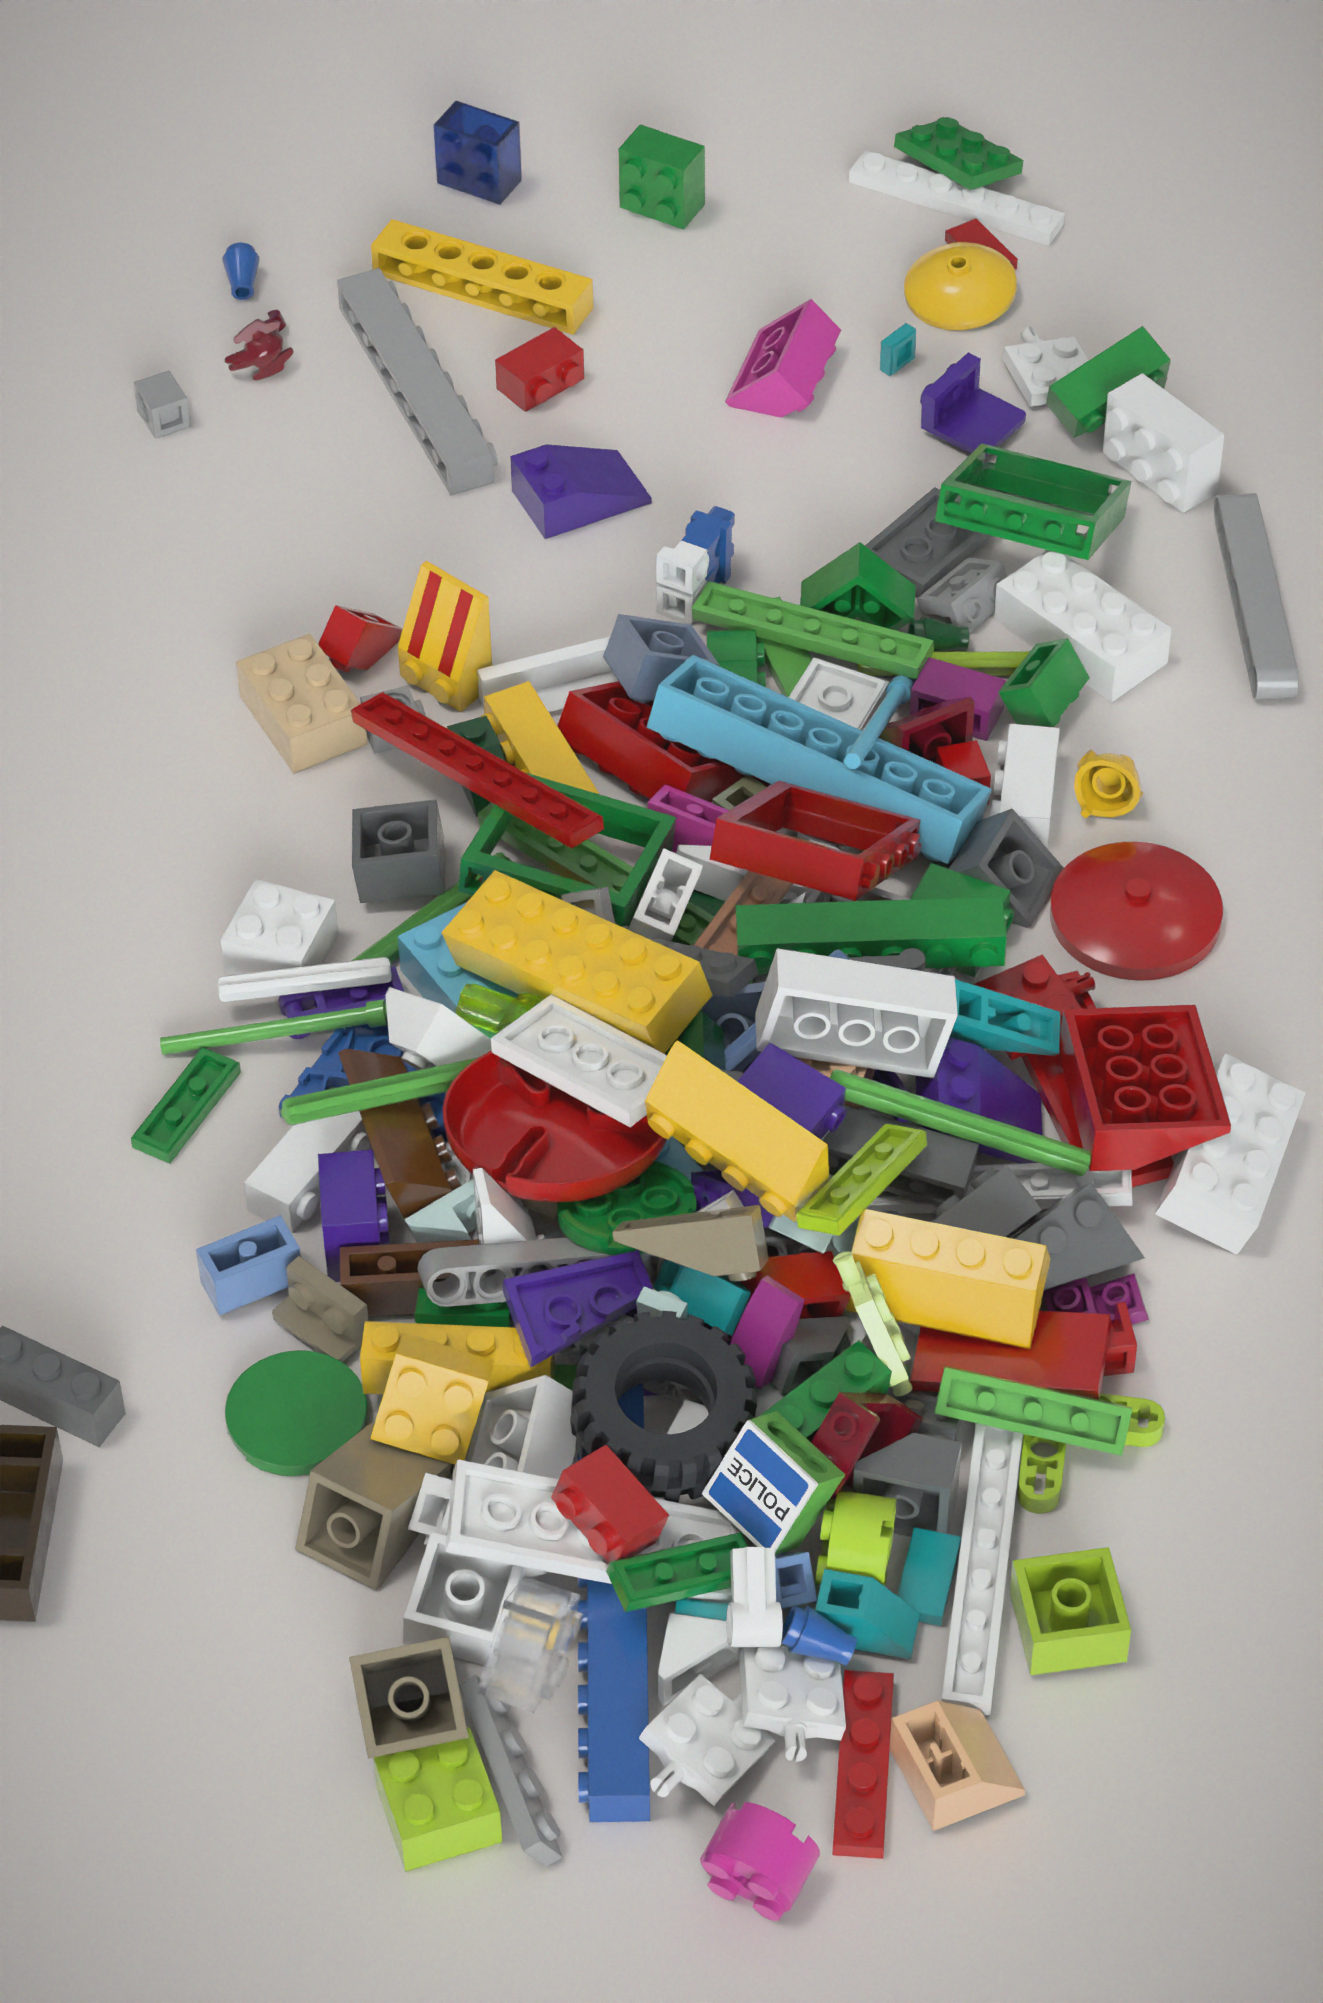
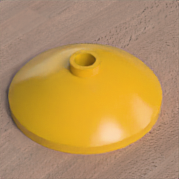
[904,242,1017,330]

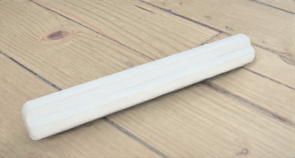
[217,957,392,1002]

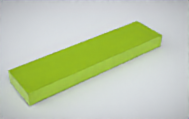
[796,1124,927,1236]

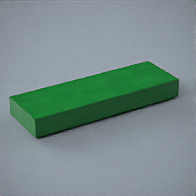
[131,1047,241,1164]
[606,1532,748,1612]

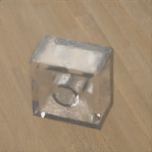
[477,1576,583,1713]

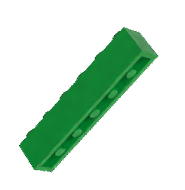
[736,896,1007,975]

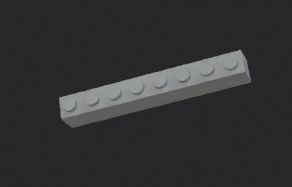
[337,268,498,496]

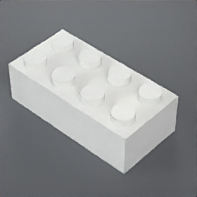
[994,550,1171,703]
[755,949,958,1078]
[1155,1053,1306,1254]

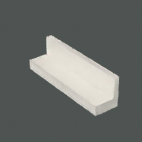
[477,636,619,716]

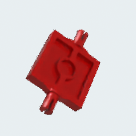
[972,954,1096,1061]

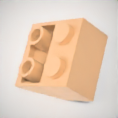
[890,1700,1025,1831]

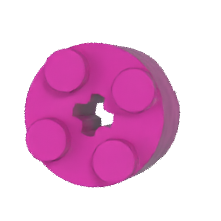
[700,1802,820,1921]

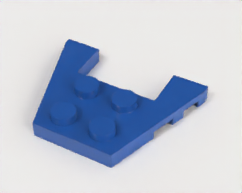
[278,1024,448,1142]

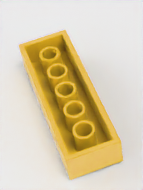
[441,870,712,1054]

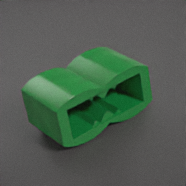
[706,630,766,687]

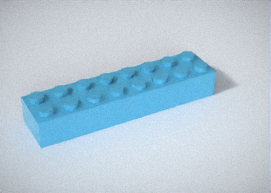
[647,655,992,864]

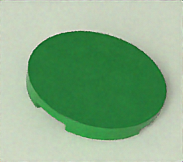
[557,1161,697,1255]
[225,1350,368,1476]

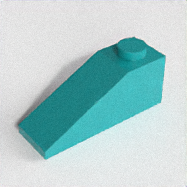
[949,979,1060,1056]

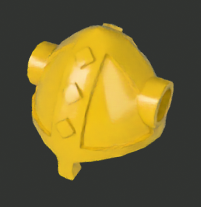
[1074,749,1143,819]

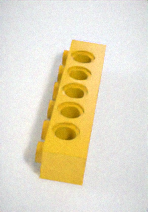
[371,219,593,335]

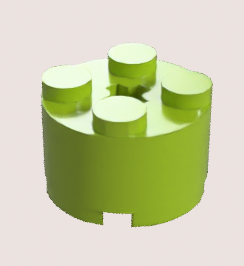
[815,1491,897,1587]

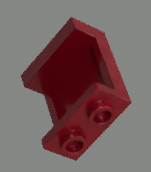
[811,1392,924,1500]

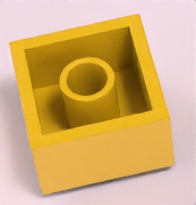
[370,1333,494,1465]

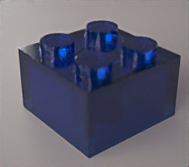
[433,100,522,205]

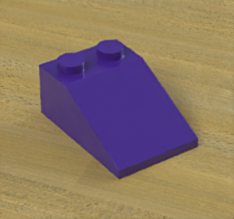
[510,444,652,539]
[915,1037,1042,1164]

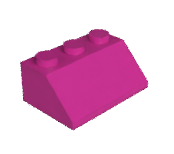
[725,299,841,418]

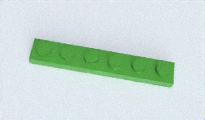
[692,581,934,679]

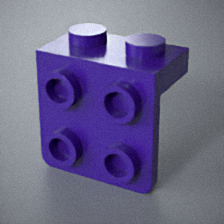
[920,352,1026,458]

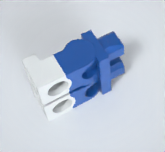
[656,506,735,625]

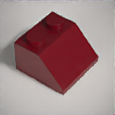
[878,697,975,764]

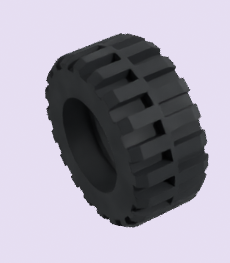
[570,1311,758,1503]

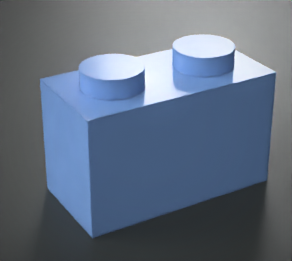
[196,1215,301,1316]

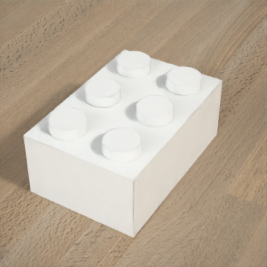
[1103,373,1224,513]

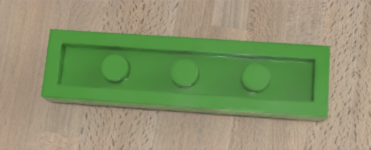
[934,1365,1133,1456]

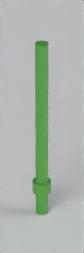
[160,999,388,1055]

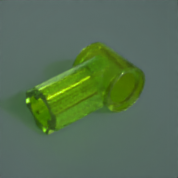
[456,983,543,1034]

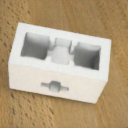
[628,848,703,942]

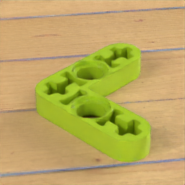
[1017,1393,1165,1514]

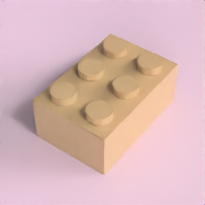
[236,633,368,774]

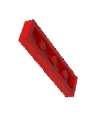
[832,1670,894,1859]

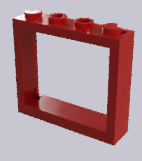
[709,781,922,901]

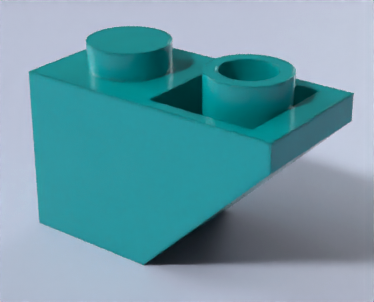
[653,1259,751,1335]
[815,1569,920,1659]

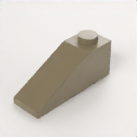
[612,1205,769,1281]

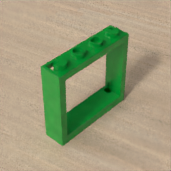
[935,443,1132,560]
[458,772,677,928]

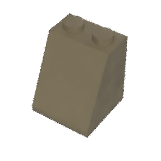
[295,1423,452,1590]
[349,1637,469,1759]

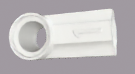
[726,1547,783,1647]

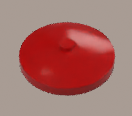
[1050,841,1223,981]

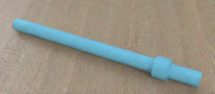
[844,675,917,769]

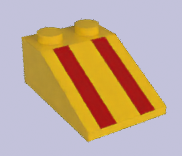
[398,560,492,712]

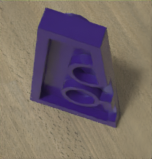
[502,1250,653,1368]

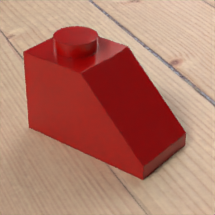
[318,605,403,673]

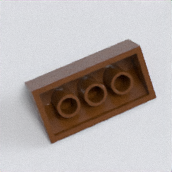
[338,1049,462,1231]

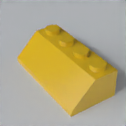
[645,1040,829,1222]
[846,1209,1051,1349]

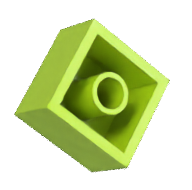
[1010,1547,1131,1675]
[373,1727,503,1872]

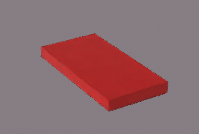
[910,1311,1112,1400]

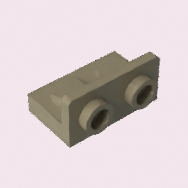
[272,1256,368,1362]

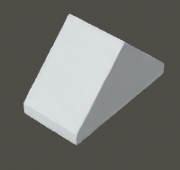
[658,1613,741,1706]

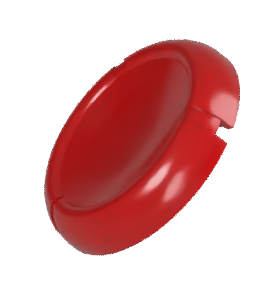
[443,1050,668,1202]

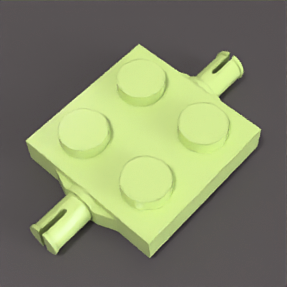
[833,1251,913,1396]

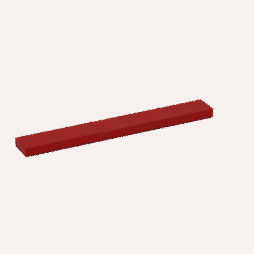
[351,692,604,849]

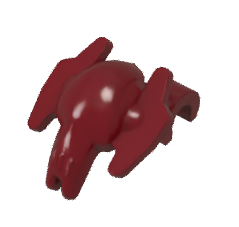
[224,310,294,380]

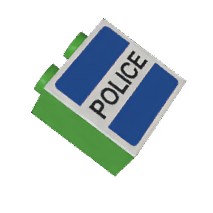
[702,1411,845,1556]

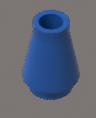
[222,242,260,300]
[781,1606,857,1665]

